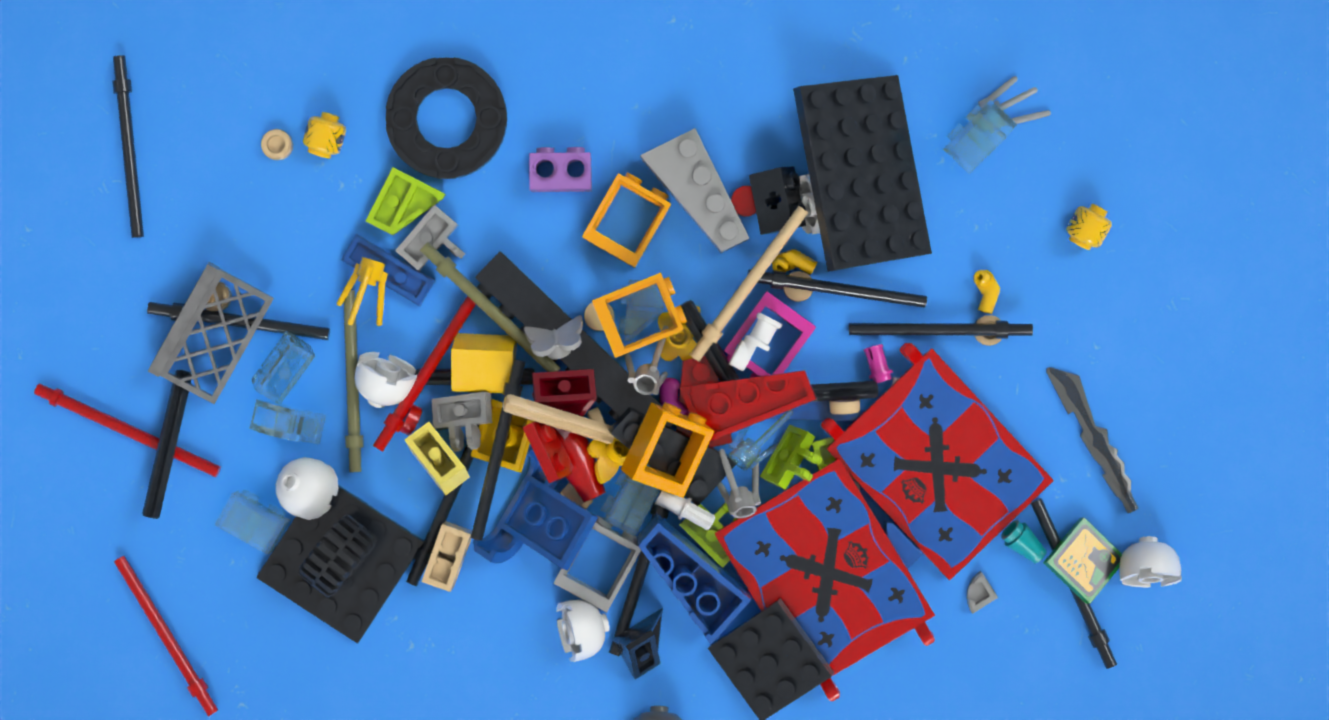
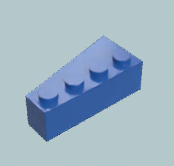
[637,514,751,645]

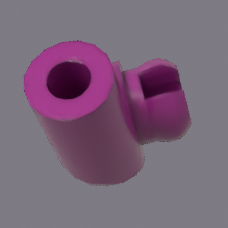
[659,378,689,416]

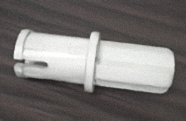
[655,490,715,530]

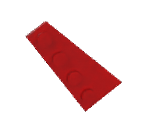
[680,370,817,441]

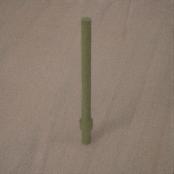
[420,242,561,372]
[343,290,364,472]

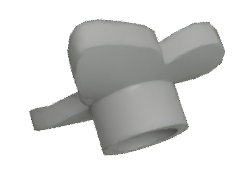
[524,315,583,359]

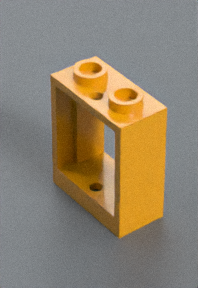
[582,172,671,268]
[592,273,687,358]
[621,402,714,498]

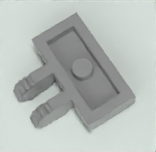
[395,205,465,271]
[432,392,493,452]

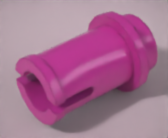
[864,344,893,384]

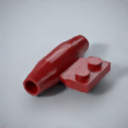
[522,392,606,503]

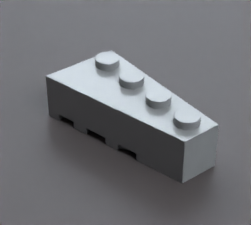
[640,128,749,253]

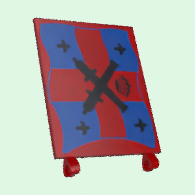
[821,343,1054,581]
[714,458,935,701]

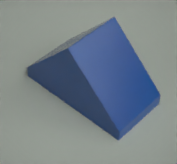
[883,520,923,569]

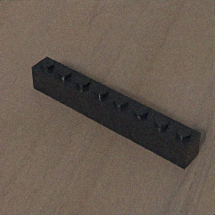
[475,251,673,428]

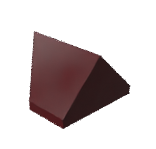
[532,369,597,439]

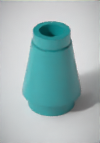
[1001,520,1047,564]

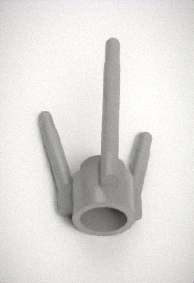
[974,76,1051,132]
[624,325,668,395]
[717,449,761,518]

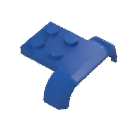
[473,446,598,571]

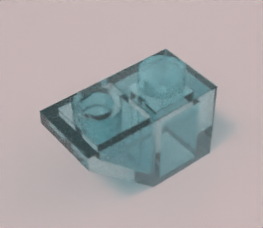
[619,280,664,341]

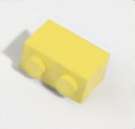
[404,421,470,496]

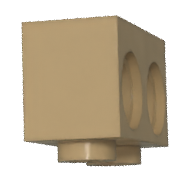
[421,521,472,592]

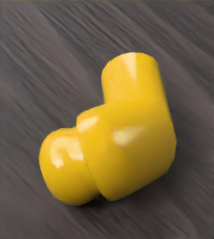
[772,249,818,275]
[973,270,1000,315]

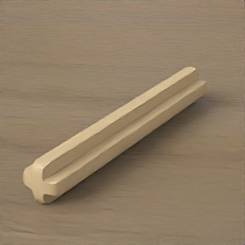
[502,394,615,444]

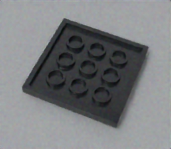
[256,485,424,644]

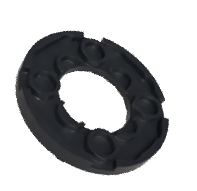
[386,57,507,179]

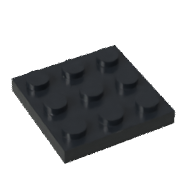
[708,598,835,720]

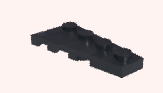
[608,407,738,506]

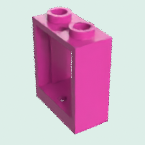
[723,291,816,378]

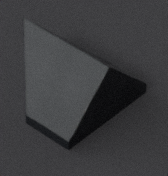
[613,608,663,680]

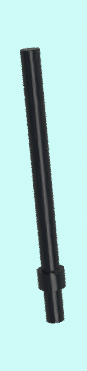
[112,55,144,238]
[747,269,927,308]
[147,302,330,340]
[849,320,1033,339]
[471,359,526,541]
[406,425,479,586]
[609,490,670,656]
[1031,498,1117,669]

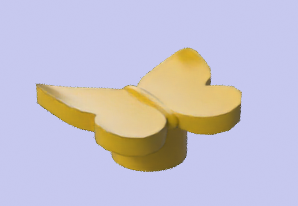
[658,306,701,361]
[587,438,629,484]

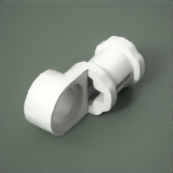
[729,312,782,371]

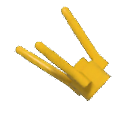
[337,257,388,326]

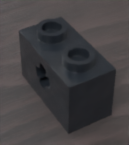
[749,166,806,235]

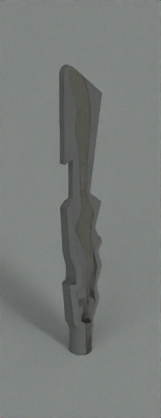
[1046,367,1138,513]

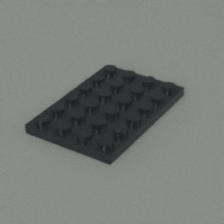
[793,75,932,272]

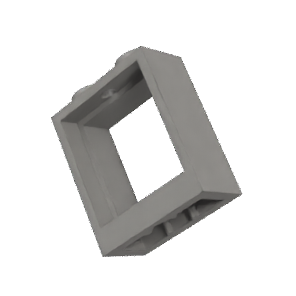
[553,515,641,613]

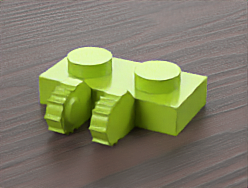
[760,424,823,490]
[679,502,738,568]

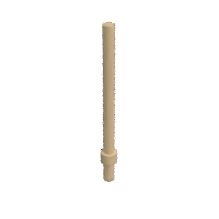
[689,206,808,361]

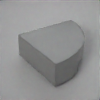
[966,571,998,614]

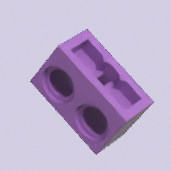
[529,147,592,192]

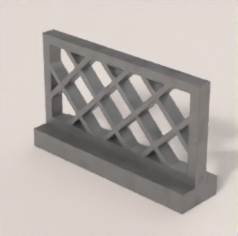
[148,262,274,404]

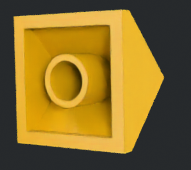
[451,333,517,393]
[471,399,535,473]

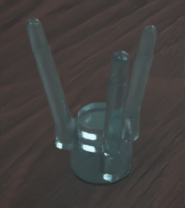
[729,410,793,470]

